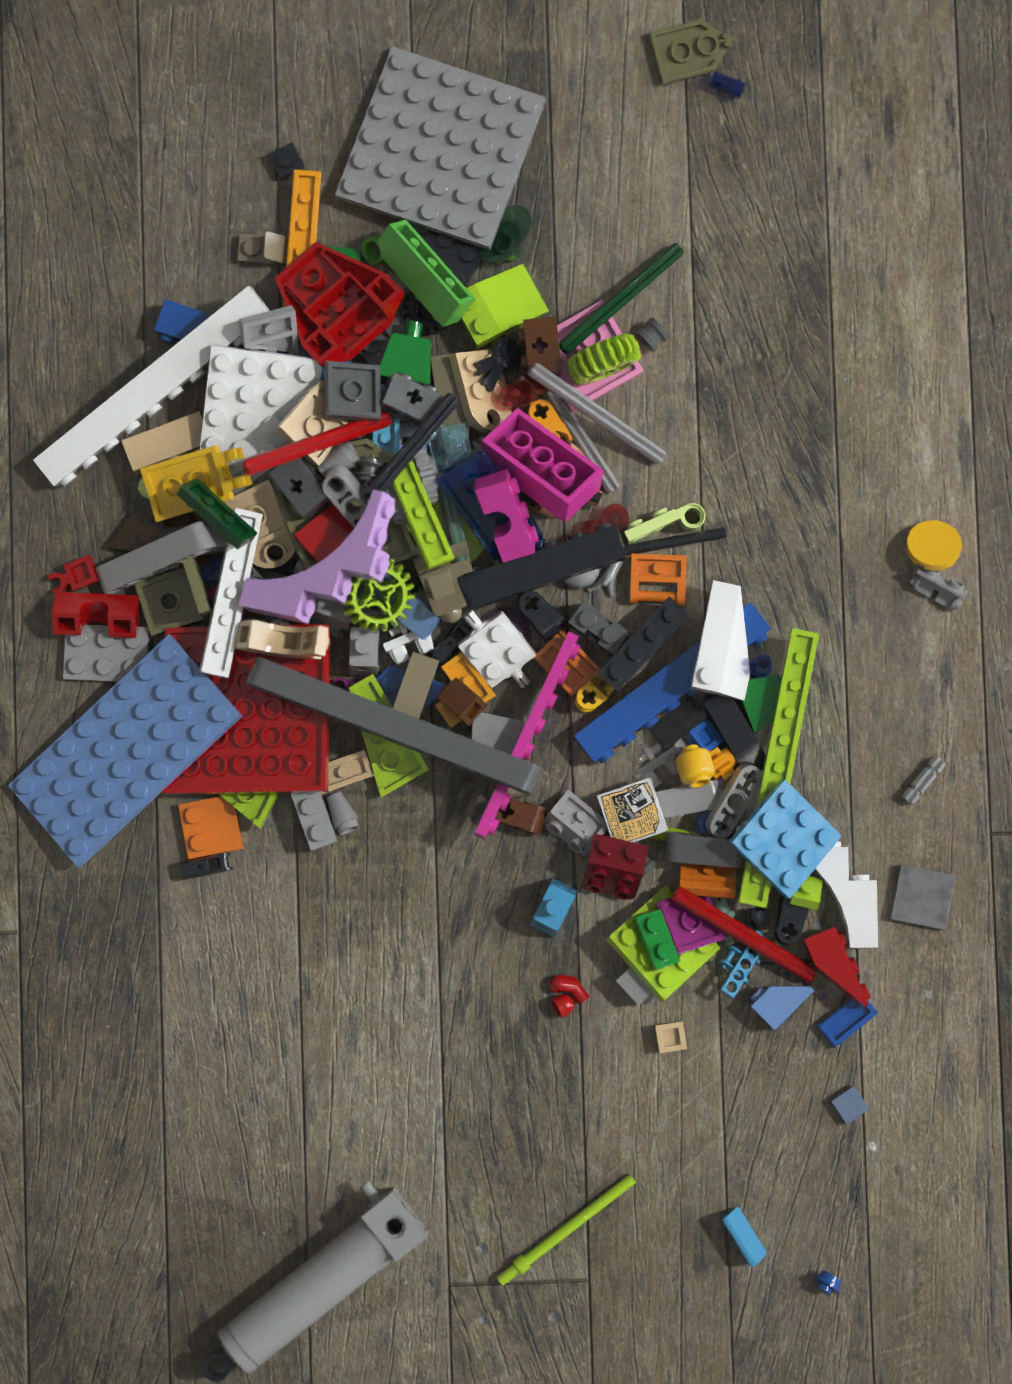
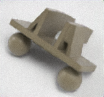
[412,541,473,623]

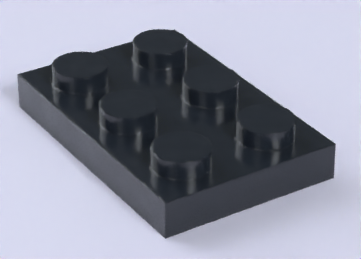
[409,223,488,287]

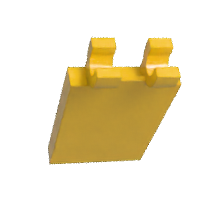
[140,445,253,522]

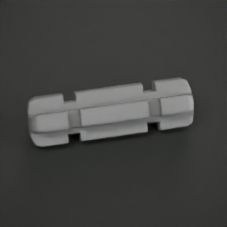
[902,756,945,805]

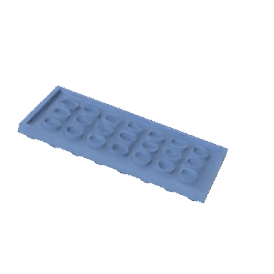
[8,634,243,868]

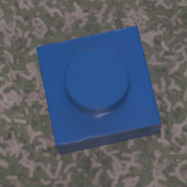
[684,718,724,751]

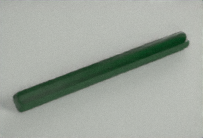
[559,243,684,355]

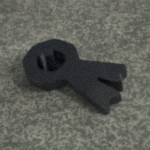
[473,336,521,393]

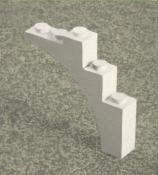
[734,821,878,948]

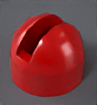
[551,994,574,1019]

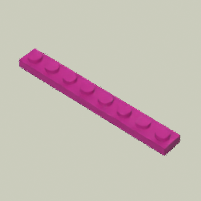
[475,631,581,841]

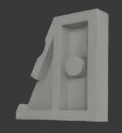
[239,305,299,356]

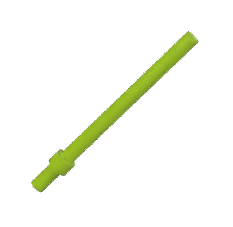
[496,1174,636,1286]

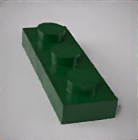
[177,478,258,550]

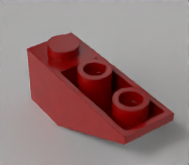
[803,927,871,1009]

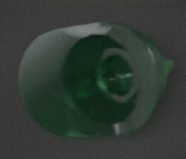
[478,205,532,264]

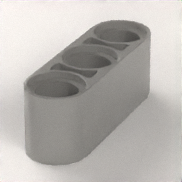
[322,465,369,528]
[656,780,722,819]

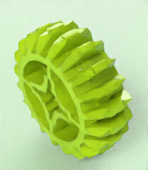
[567,333,641,385]
[340,558,415,632]

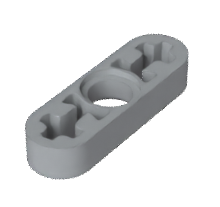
[706,764,762,838]

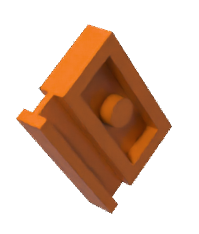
[532,630,600,698]
[679,863,736,899]

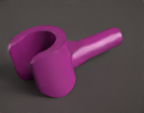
[333,677,366,692]

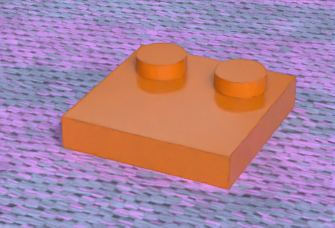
[178,796,244,859]

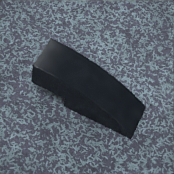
[702,694,766,779]

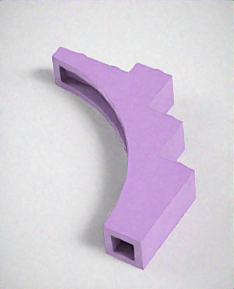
[238,490,395,624]

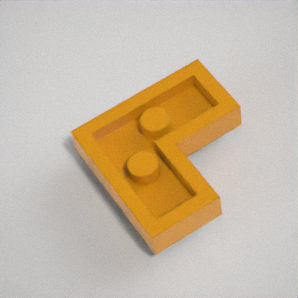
[435,652,496,728]

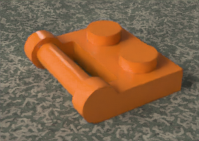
[629,553,687,606]

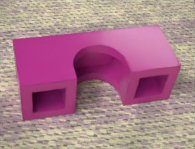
[475,469,539,563]

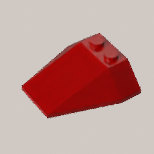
[275,242,404,366]

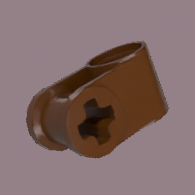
[495,799,547,835]

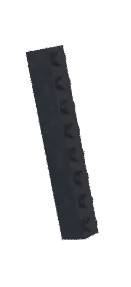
[412,522,629,621]

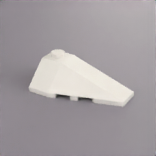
[690,580,750,701]

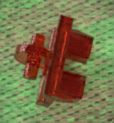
[499,374,549,411]

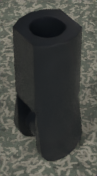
[430,617,473,665]
[180,852,233,880]

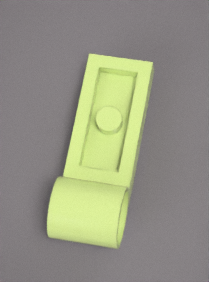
[623,503,706,544]

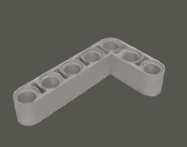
[95,521,227,594]

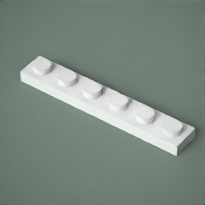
[199,508,263,678]

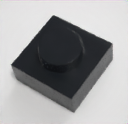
[268,142,305,181]

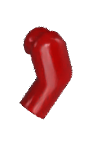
[549,974,590,1004]

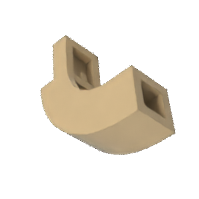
[235,620,329,660]

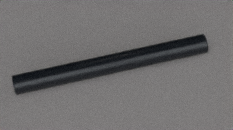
[625,527,726,555]

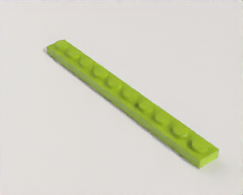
[737,628,819,908]

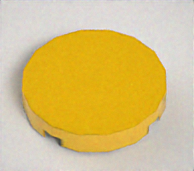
[906,520,962,571]

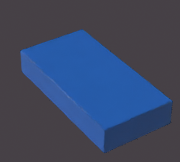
[817,999,878,1048]

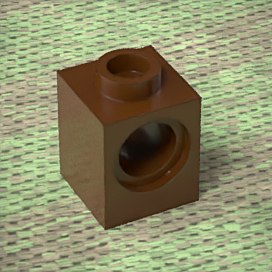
[437,677,487,726]

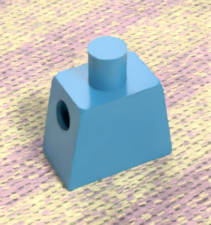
[529,878,577,938]

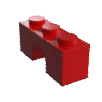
[52,592,140,638]

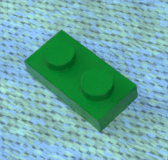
[633,909,681,972]

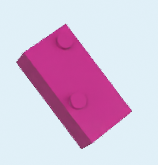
[479,408,604,523]

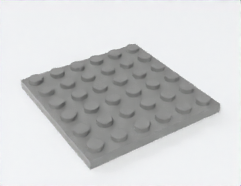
[335,46,546,250]

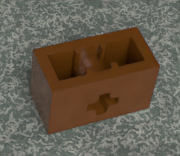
[518,317,562,379]

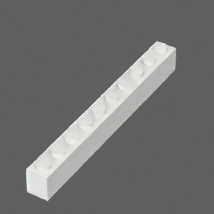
[33,286,270,487]

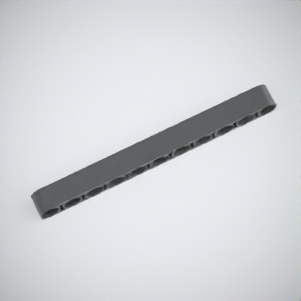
[246,657,542,795]

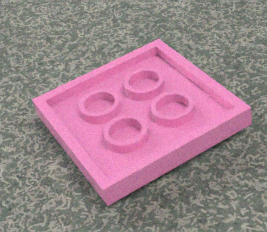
[534,300,644,412]

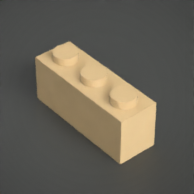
[121,411,203,476]

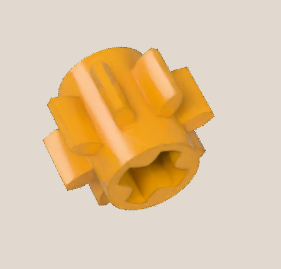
[709,746,738,781]

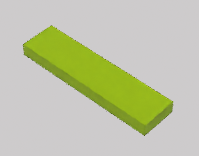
[391,460,455,570]

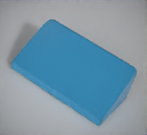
[720,1207,766,1267]

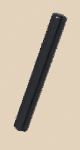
[364,393,459,500]

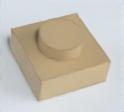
[655,1021,687,1053]

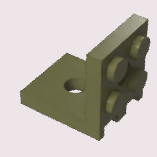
[134,557,212,637]

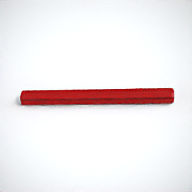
[241,411,392,475]
[671,887,817,982]

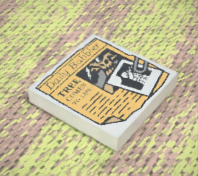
[597,778,668,842]

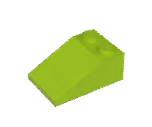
[460,264,549,351]

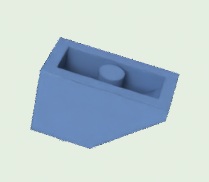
[749,986,814,1030]

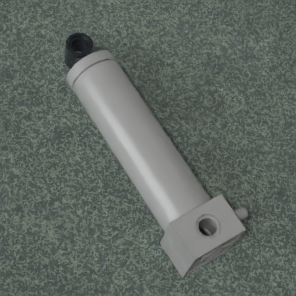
[202,1181,429,1382]

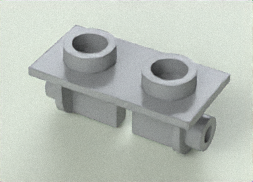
[909,564,968,610]

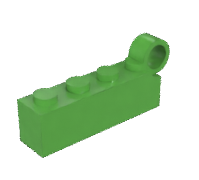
[362,220,476,327]

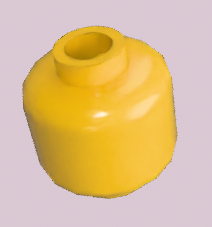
[675,745,715,788]

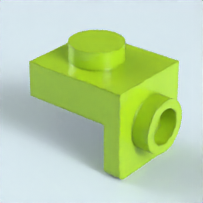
[790,876,823,910]

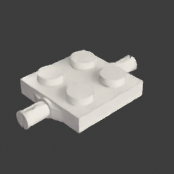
[458,610,536,688]

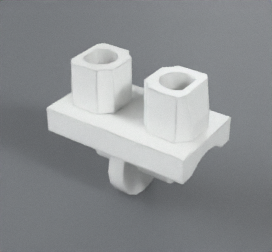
[383,618,434,665]

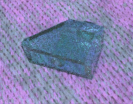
[428,423,472,489]

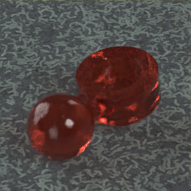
[581,504,630,535]

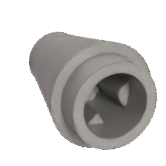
[317,441,361,478]
[327,792,360,835]

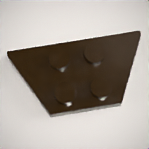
[109,498,214,566]

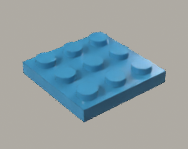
[728,779,842,899]

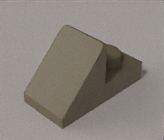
[237,231,288,266]

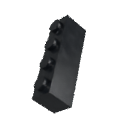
[590,597,689,699]

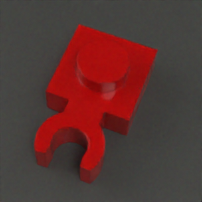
[48,555,99,594]

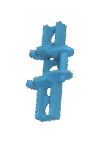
[719,930,770,999]

